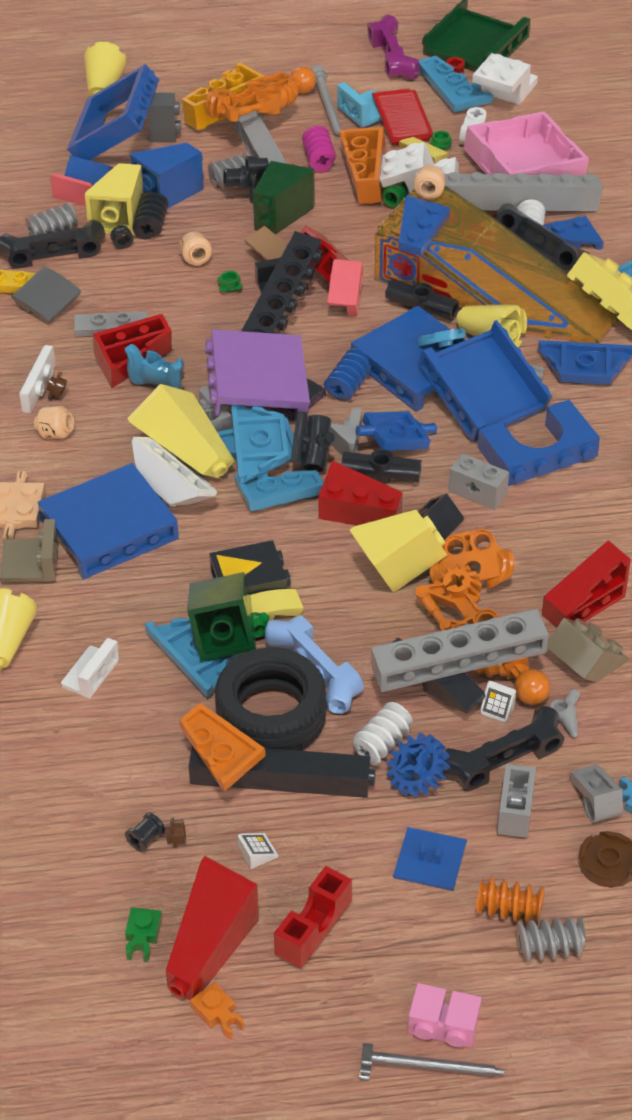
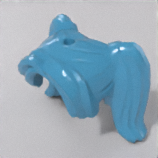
[125,344,184,389]

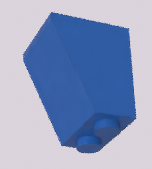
[130,142,204,208]

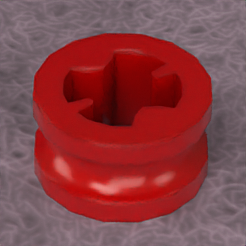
[446,57,465,74]

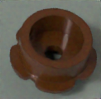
[165,817,186,848]

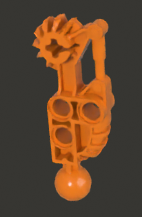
[205,66,316,122]
[415,564,551,706]

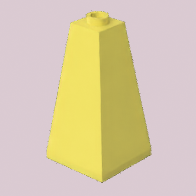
[127,384,235,478]

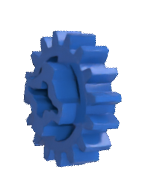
[386,733,450,798]

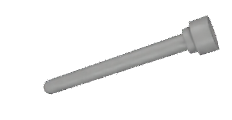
[311,65,342,136]

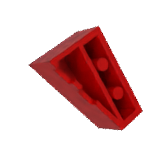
[93,314,172,388]
[318,460,403,526]
[542,540,631,628]

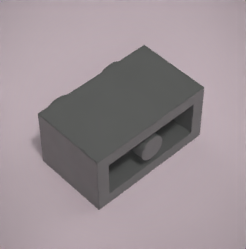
[147,93,181,142]

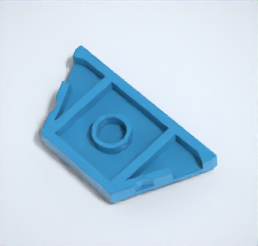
[231,405,289,484]
[145,618,238,697]

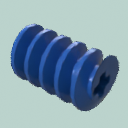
[323,348,371,401]

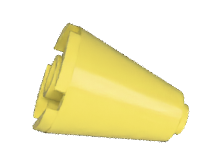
[84,42,127,97]
[457,304,527,347]
[0,589,37,670]

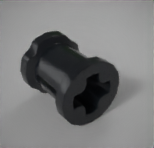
[125,812,165,852]

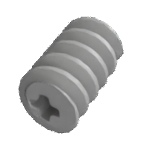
[208,152,253,189]
[26,203,78,236]
[516,916,585,962]

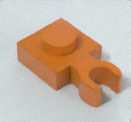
[190,982,244,1039]

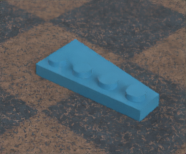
[418,56,493,112]

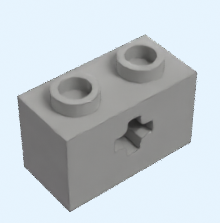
[449,453,509,510]
[497,764,536,838]

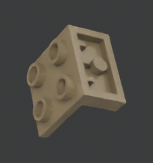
[0,519,58,582]

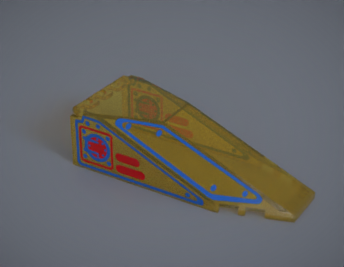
[374,186,619,343]

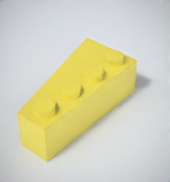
[567,252,632,330]

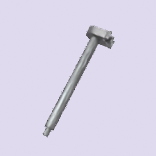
[359,1043,505,1081]

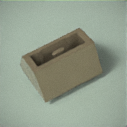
[548,618,629,682]

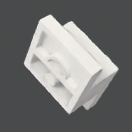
[472,53,538,105]
[380,142,459,198]

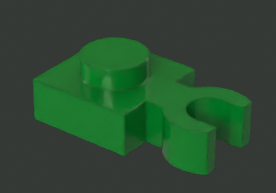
[125,907,163,962]

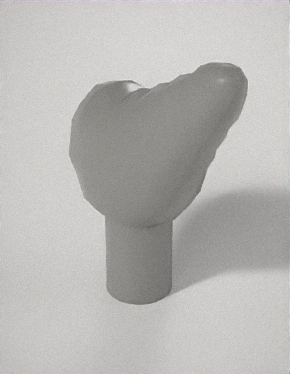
[550,689,580,738]

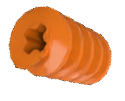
[476,876,545,924]

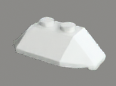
[131,437,217,507]

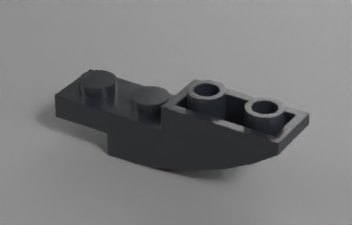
[392,638,486,714]

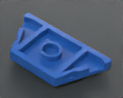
[538,340,632,384]

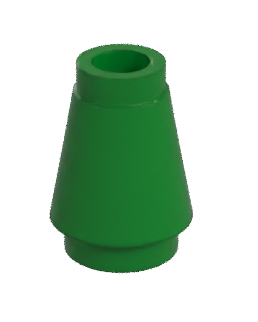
[383,181,409,207]

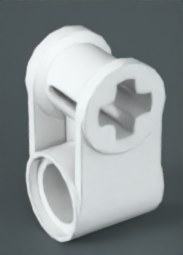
[459,107,486,145]

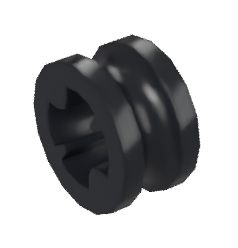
[110,225,134,249]

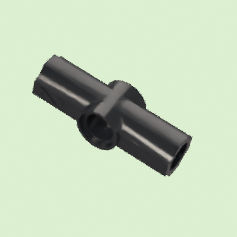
[385,279,459,320]
[341,449,422,484]

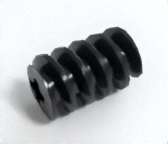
[132,192,169,240]

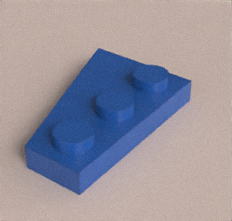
[398,195,450,256]

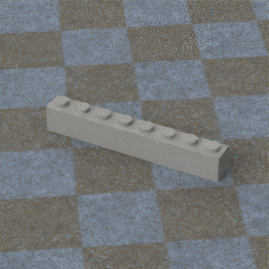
[415,172,603,211]

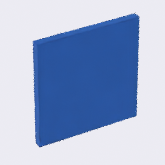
[393,827,467,891]

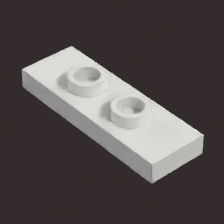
[19,345,55,413]

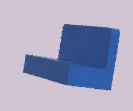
[64,156,114,185]

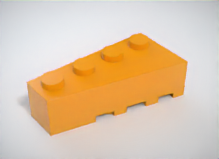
[182,62,264,130]

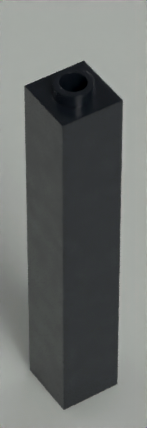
[188,745,376,798]

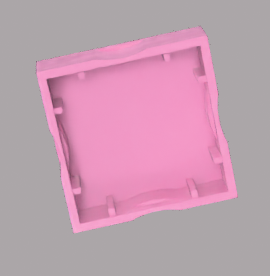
[464,111,589,175]

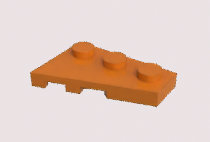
[179,703,265,792]

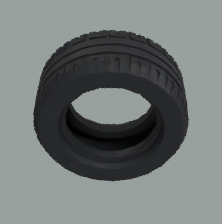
[215,647,326,751]

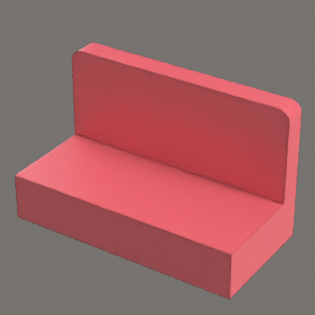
[50,173,93,206]
[327,259,363,316]

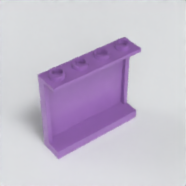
[205,329,310,419]

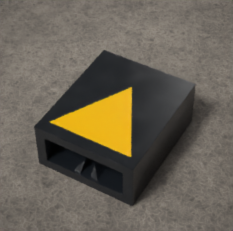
[209,540,291,595]

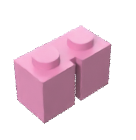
[408,983,482,1048]

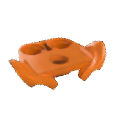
[430,529,514,589]

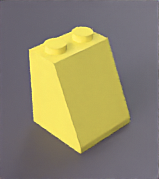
[85,163,143,236]
[350,510,447,593]

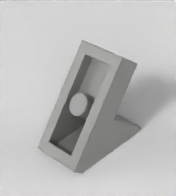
[330,408,362,455]

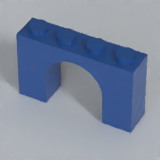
[477,400,600,486]

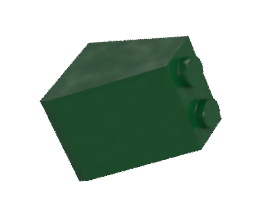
[253,161,315,234]
[187,572,256,661]

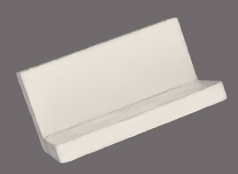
[61,638,119,699]

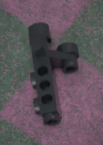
[223,156,306,200]

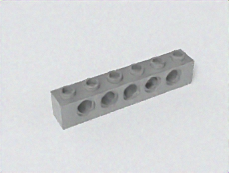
[371,609,549,692]

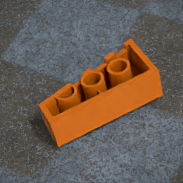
[339,127,386,204]

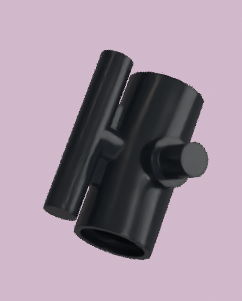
[291,411,335,472]

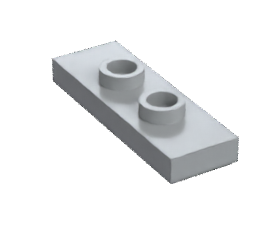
[74,311,148,337]

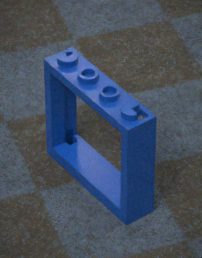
[67,64,159,160]

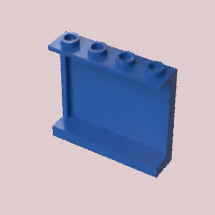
[351,306,465,412]
[418,320,552,442]
[38,463,179,580]

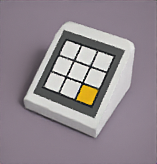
[481,681,516,723]
[237,833,278,869]

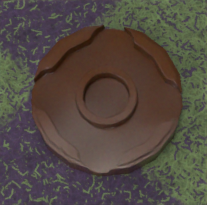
[578,831,632,888]

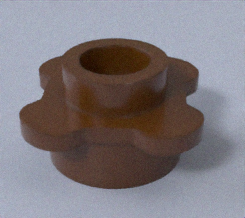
[46,372,67,400]

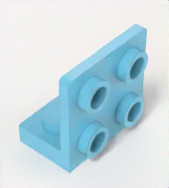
[337,82,381,128]

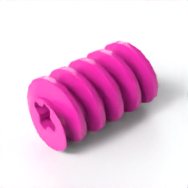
[301,125,336,173]

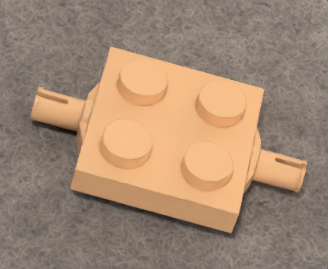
[0,470,46,540]

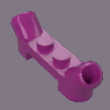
[367,15,420,80]

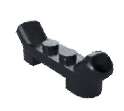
[496,203,591,271]
[0,220,105,268]
[442,706,565,790]

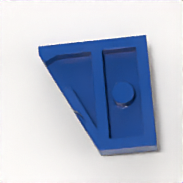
[543,216,603,250]

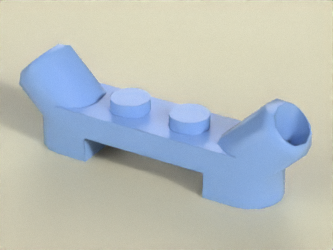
[265,615,364,714]

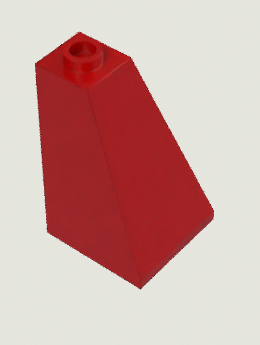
[166,856,259,1000]

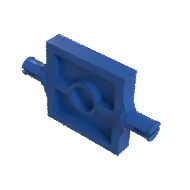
[355,411,437,451]

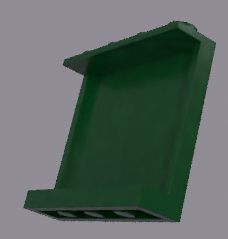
[422,0,531,72]

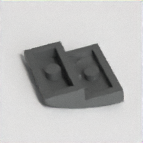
[11,266,81,325]

